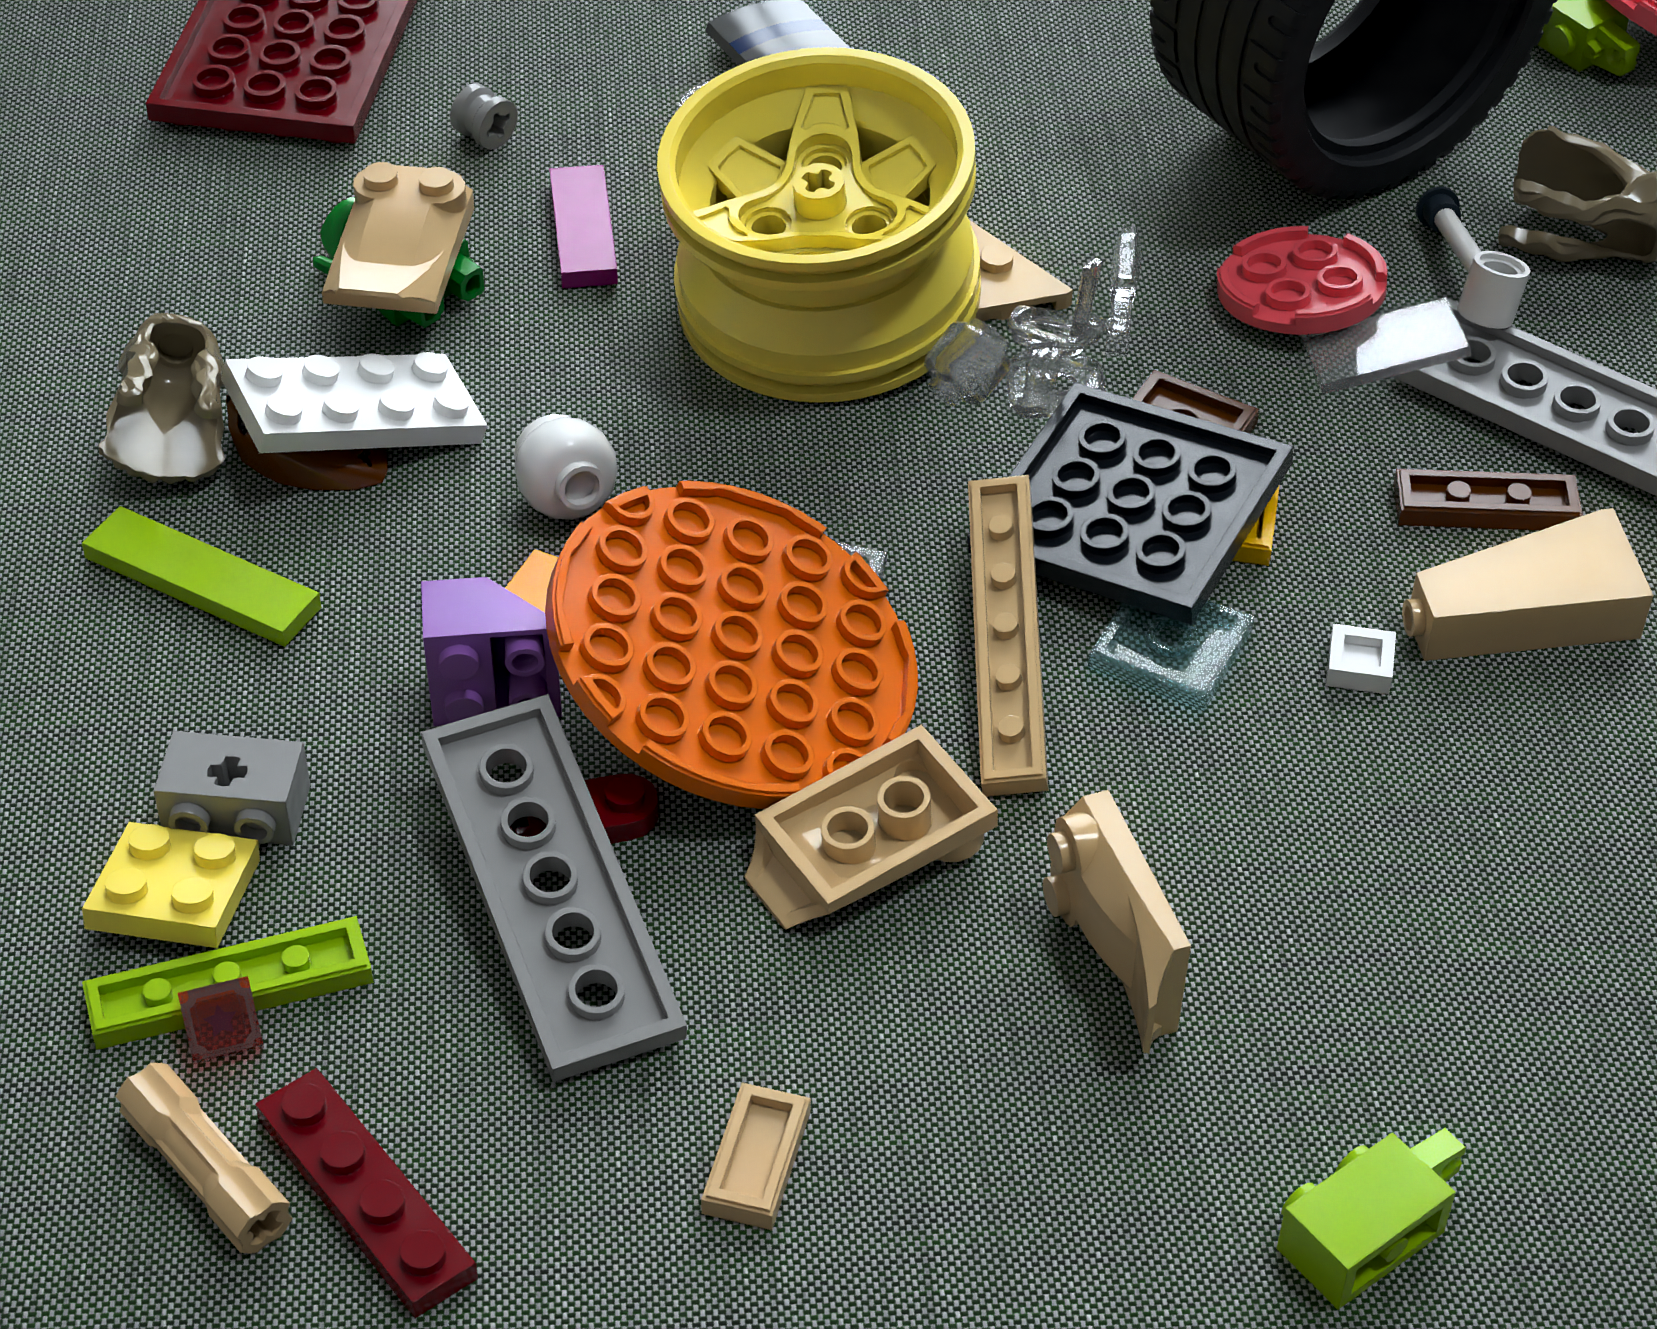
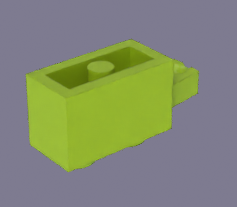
[1538,0,1640,77]
[1276,1128,1466,1310]

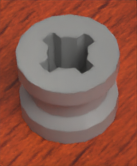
[450,83,518,150]

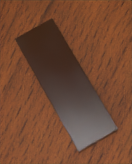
[1393,469,1583,530]

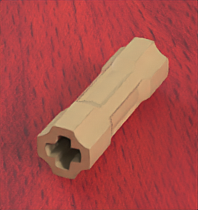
[115,1063,293,1253]

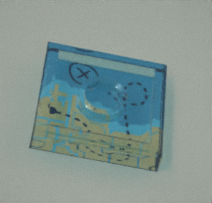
[1088,600,1254,712]

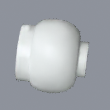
[514,414,618,520]

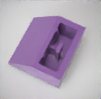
[421,577,562,726]

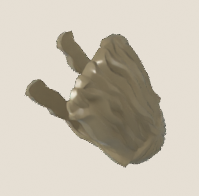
[1498,126,1657,264]
[98,313,225,484]

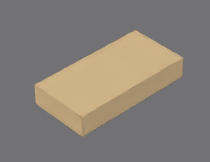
[701,1083,811,1230]

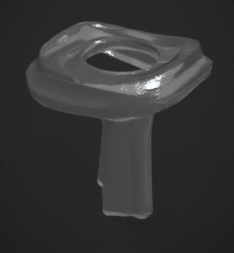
[1007,258,1107,357]
[1005,340,1106,419]

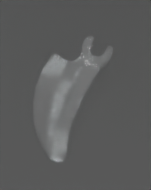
[1105,225,1142,357]

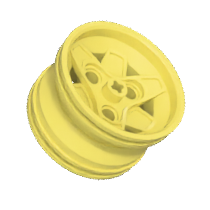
[657,47,981,403]

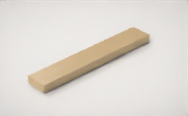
[968,475,1049,797]

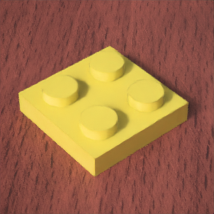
[82,822,260,948]

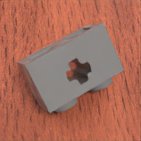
[153,731,311,845]

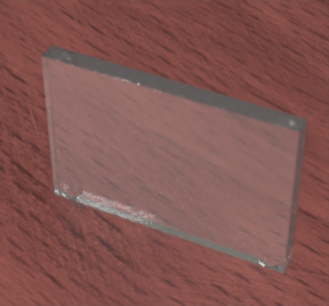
[1301,297,1472,394]

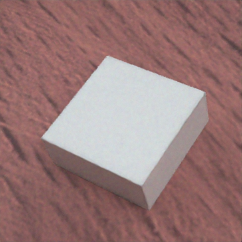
[1326,624,1396,695]

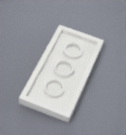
[221,352,487,453]

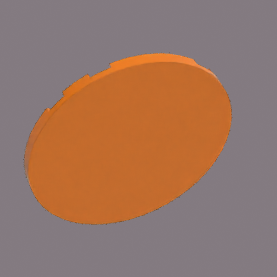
[545,481,918,809]

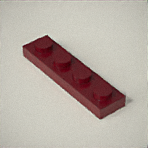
[255,1068,478,1319]

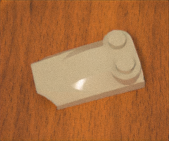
[322,162,474,314]
[744,724,998,929]
[1043,790,1191,1054]

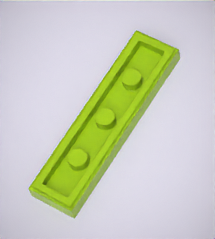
[82,506,322,647]
[82,916,374,1050]

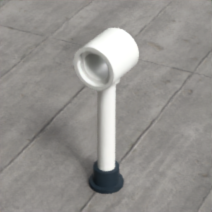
[1416,186,1530,329]

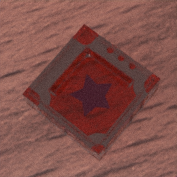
[178,976,264,1064]

